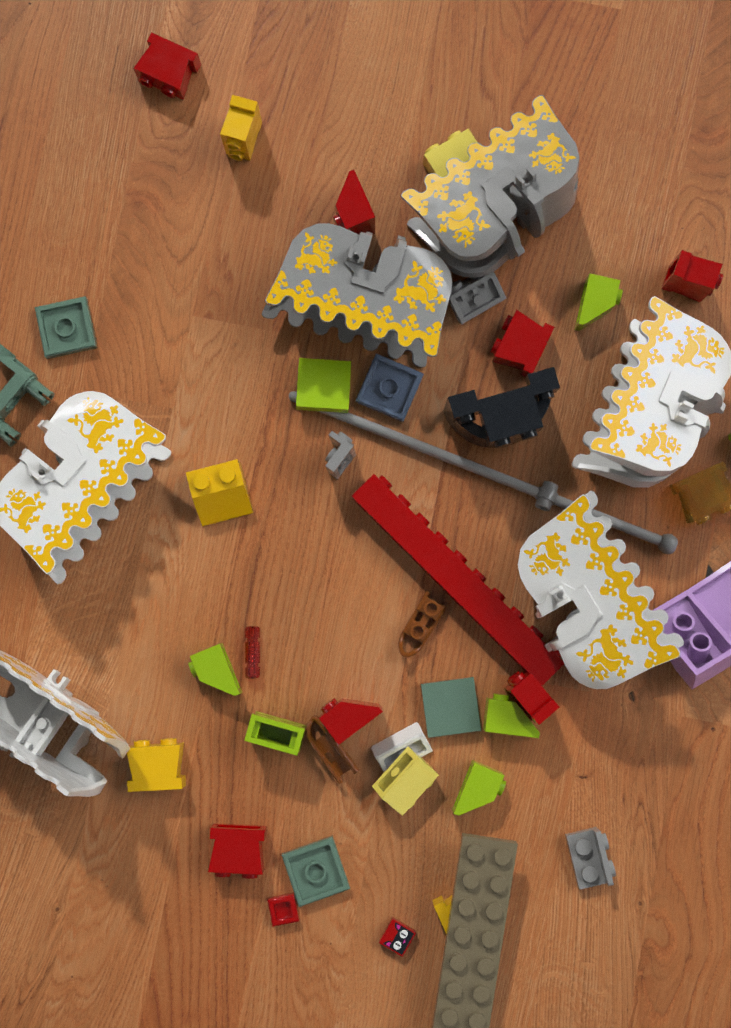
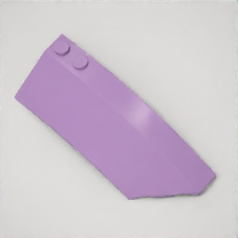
[652,561,731,689]

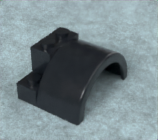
[443,367,560,448]

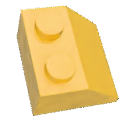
[186,459,253,526]

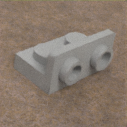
[449,272,507,324]
[325,431,356,480]
[565,827,616,890]

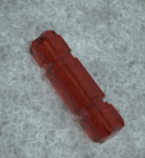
[245,626,260,679]

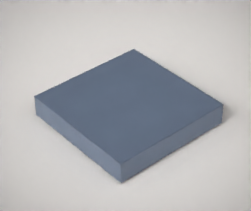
[355,354,424,422]

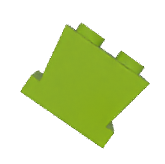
[244,711,307,756]

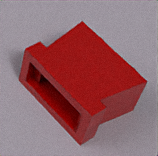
[133,32,201,100]
[661,250,723,302]
[491,309,555,377]
[505,671,560,725]
[208,823,267,879]

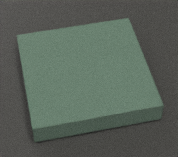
[35,296,98,359]
[421,677,481,738]
[282,835,350,907]

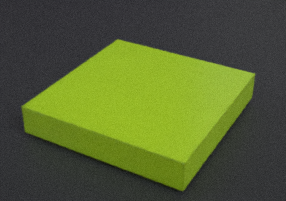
[296,358,351,413]

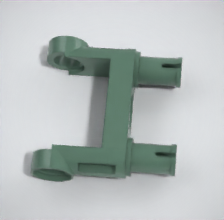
[0,344,55,447]

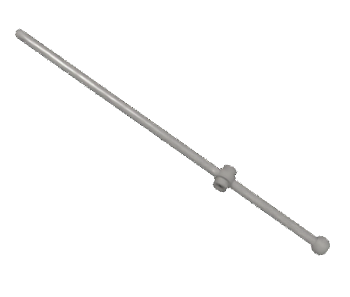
[289,391,678,554]

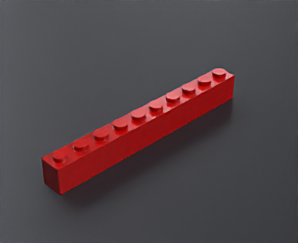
[351,474,564,686]

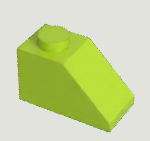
[574,273,623,331]
[188,643,242,696]
[483,694,540,738]
[452,760,506,816]

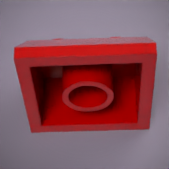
[333,169,375,235]
[319,698,383,745]

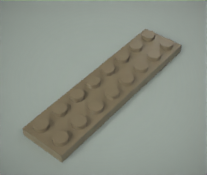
[432,833,518,1028]

